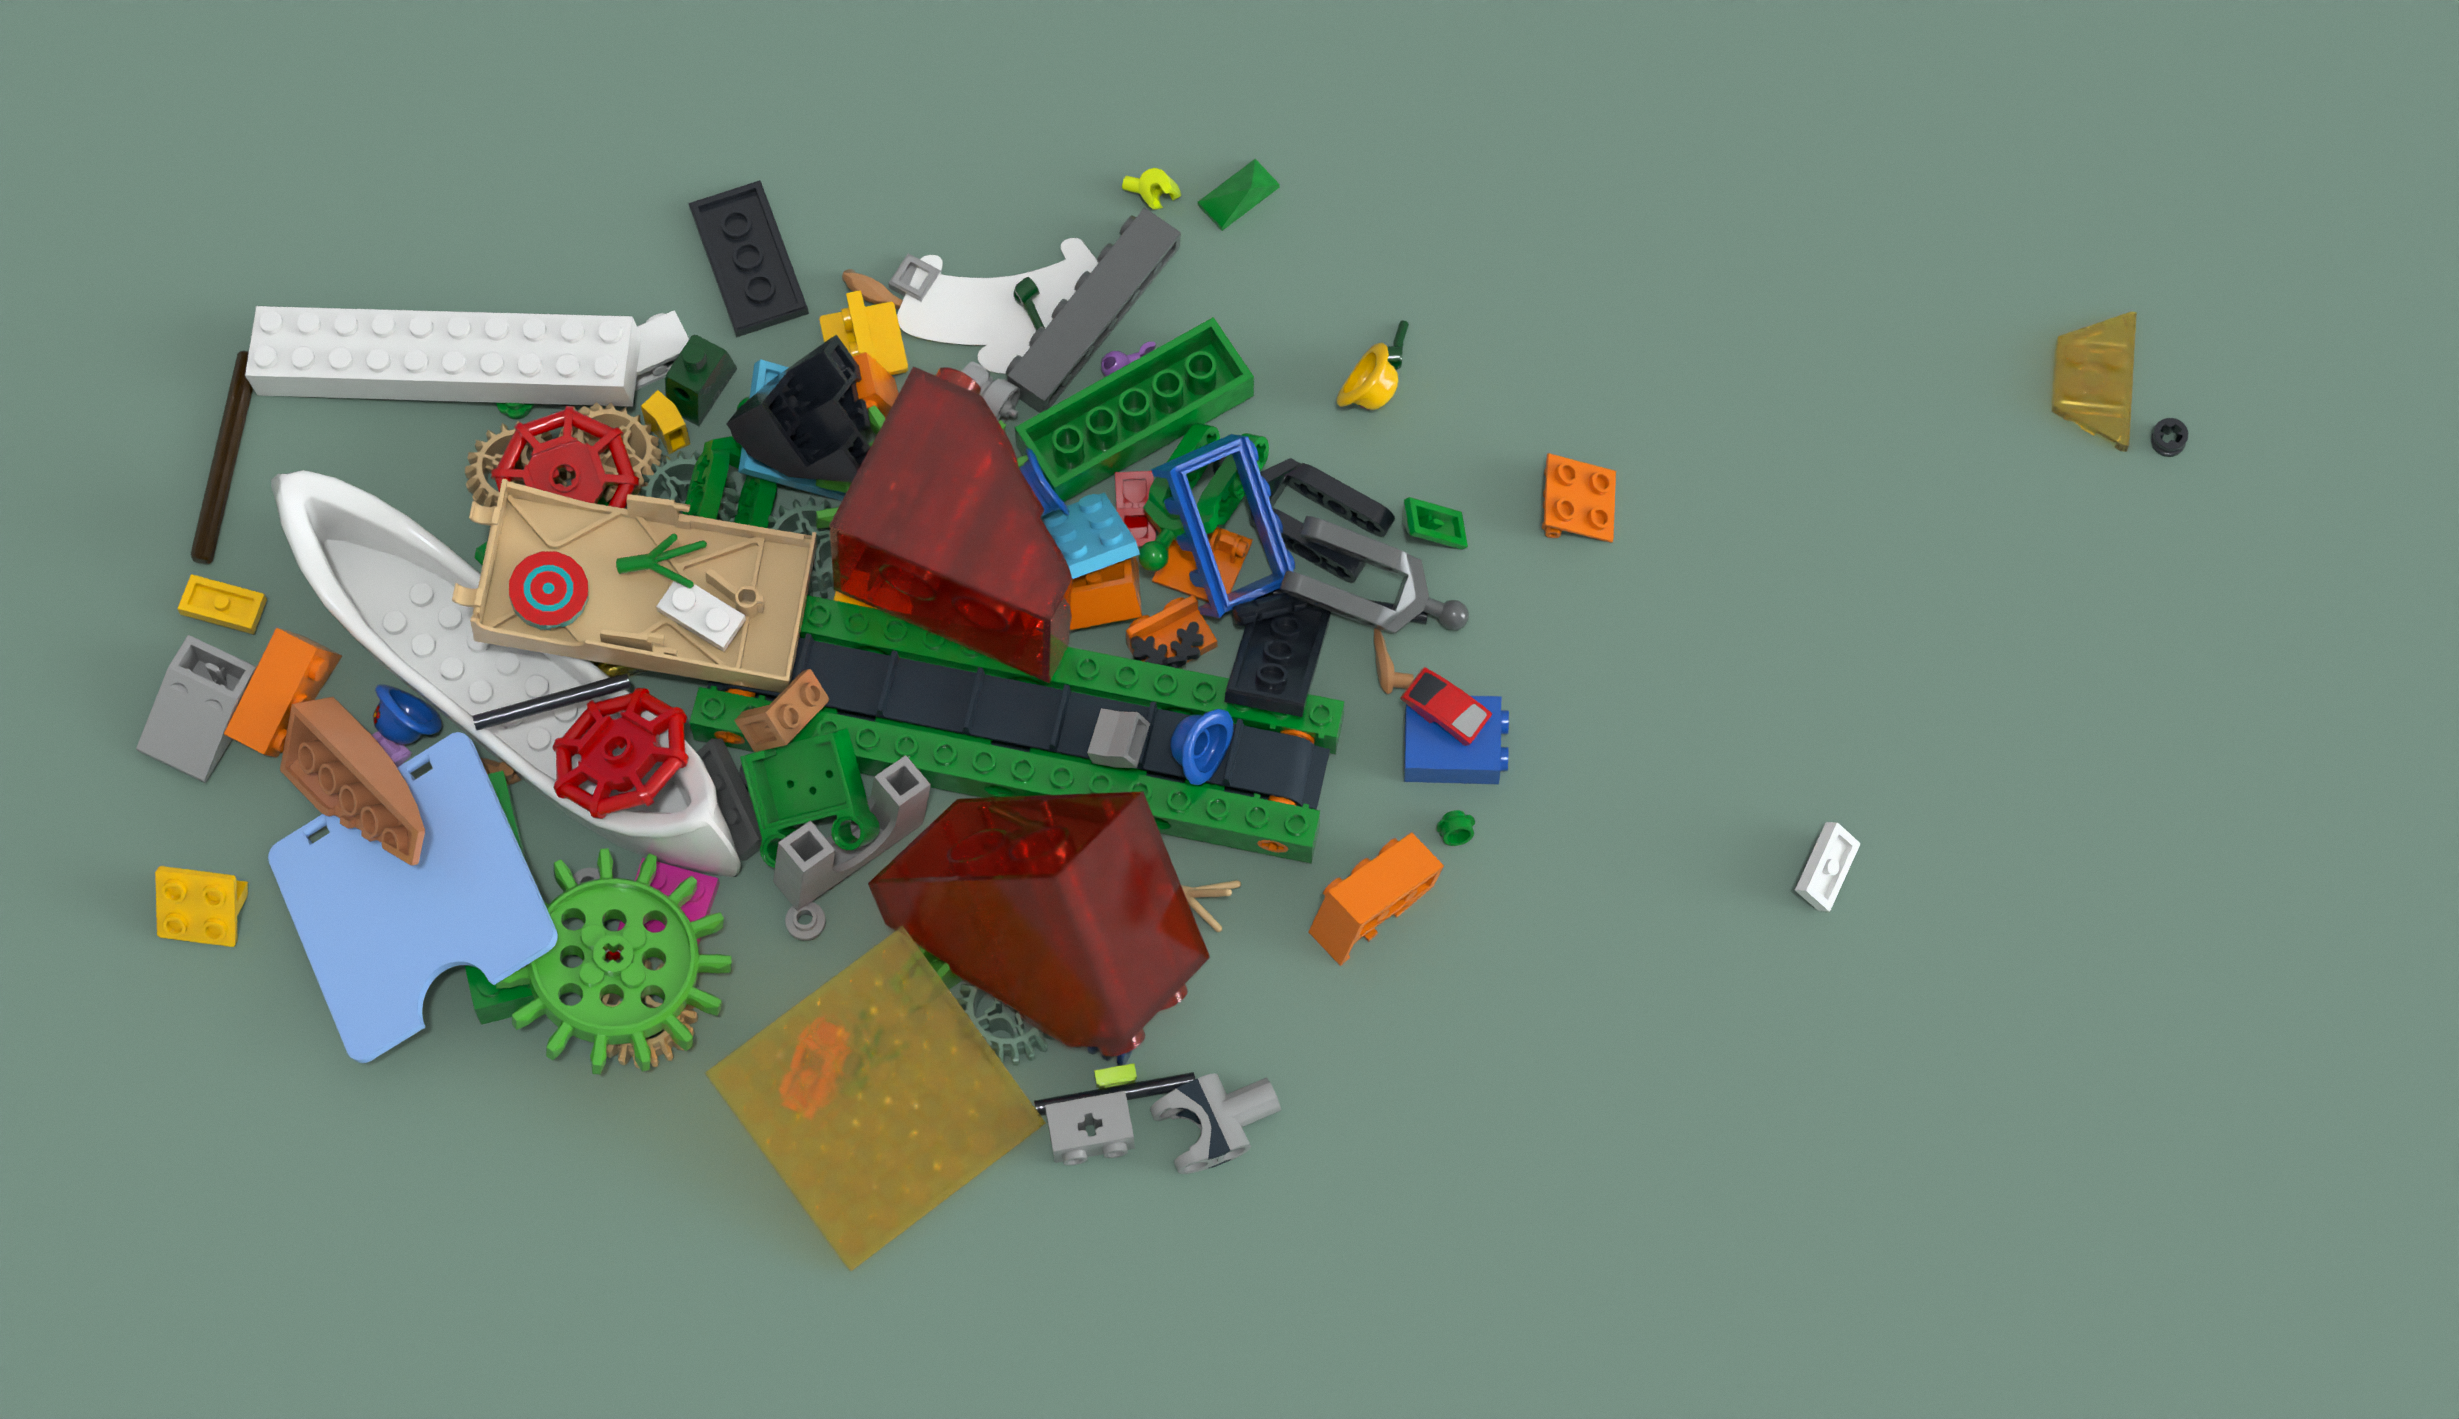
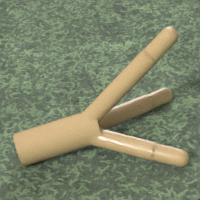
[1155,880,1241,932]

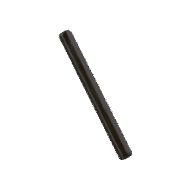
[190,351,253,564]

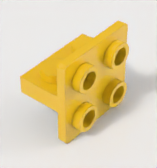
[819,290,908,375]
[155,866,248,947]

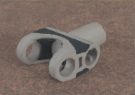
[1150,1073,1281,1174]

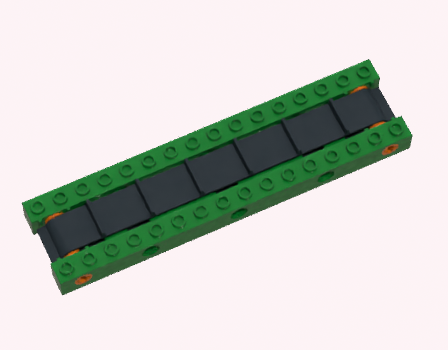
[689,595,1344,864]

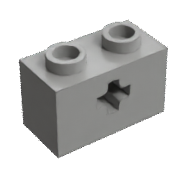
[1045,1091,1135,1165]

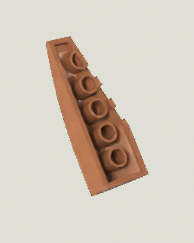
[280,697,425,866]

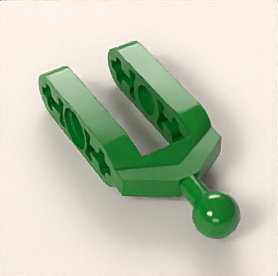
[683,397,777,528]
[1138,423,1269,572]

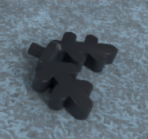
[1131,622,1204,668]

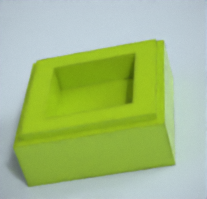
[1094,1063,1137,1089]

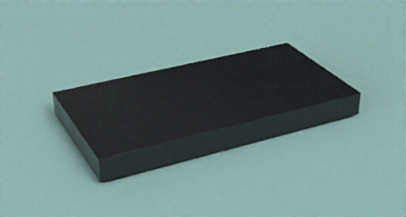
[689,180,809,338]
[1224,597,1331,717]

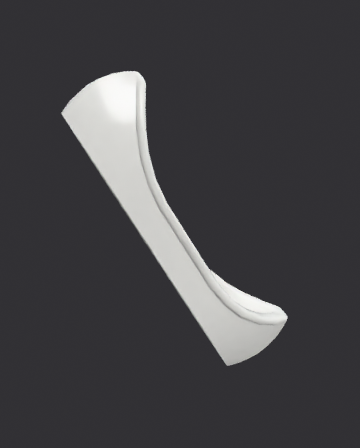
[271,470,741,877]

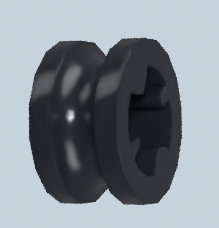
[2151,418,2189,457]

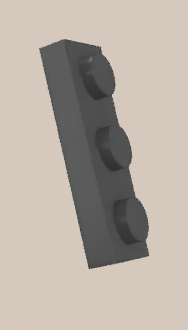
[696,739,762,861]

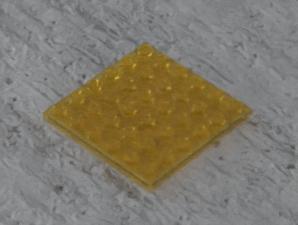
[704,926,1046,1271]

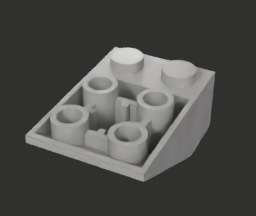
[136,635,257,783]

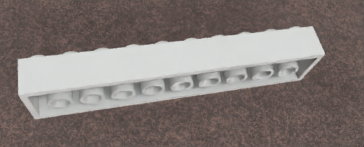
[245,306,641,407]

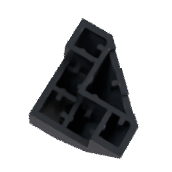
[726,335,877,483]

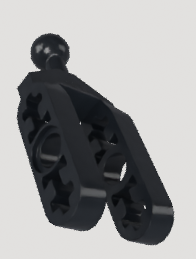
[1212,456,1395,583]

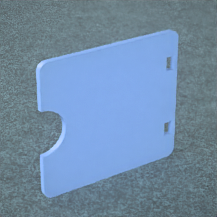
[268,732,558,1063]

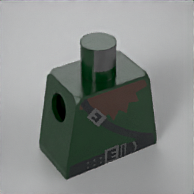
[665,334,737,426]

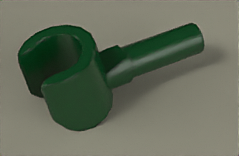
[1013,277,1045,331]
[1387,320,1409,369]

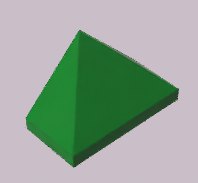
[1198,159,1280,231]
[1402,497,1468,550]

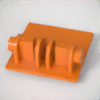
[1542,453,1616,543]
[1152,527,1253,602]

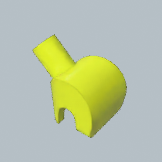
[1122,168,1181,210]

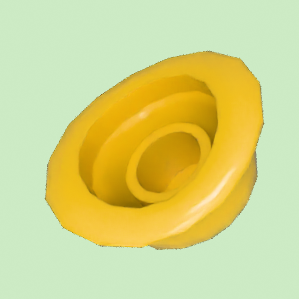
[1336,343,1399,410]

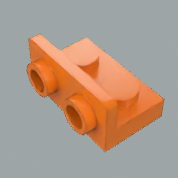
[1126,595,1218,662]

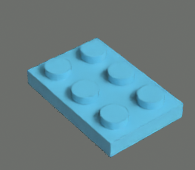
[1032,492,1140,581]

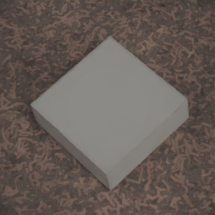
[888,253,941,302]

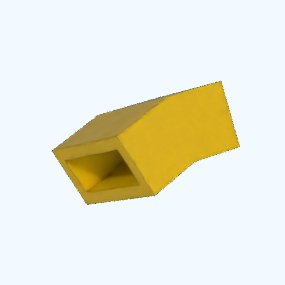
[641,390,690,454]

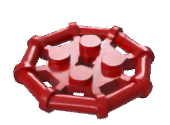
[491,406,640,508]
[552,688,689,819]

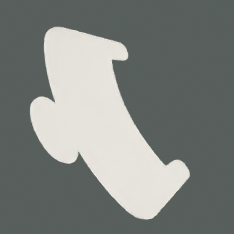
[897,238,1098,374]

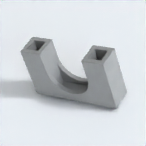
[773,755,931,911]

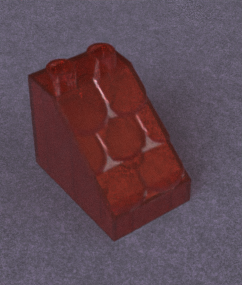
[829,366,1073,683]
[868,791,1210,1056]

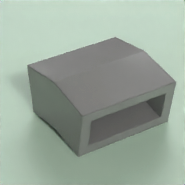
[1087,708,1150,768]

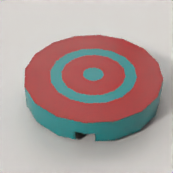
[509,551,588,630]

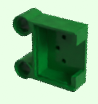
[740,728,880,868]

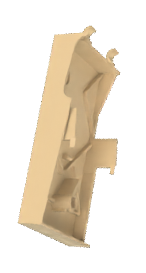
[452,479,816,693]

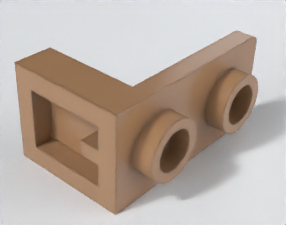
[734,669,829,752]

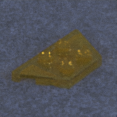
[2052,312,2137,452]

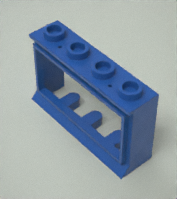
[1151,434,1295,618]

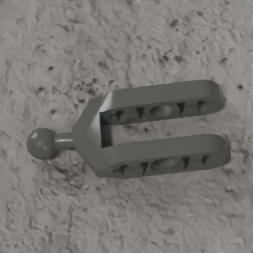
[1279,516,1469,634]

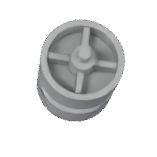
[948,362,1020,428]

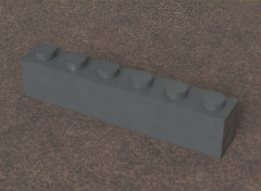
[1006,207,1181,413]

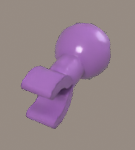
[1101,342,1156,377]

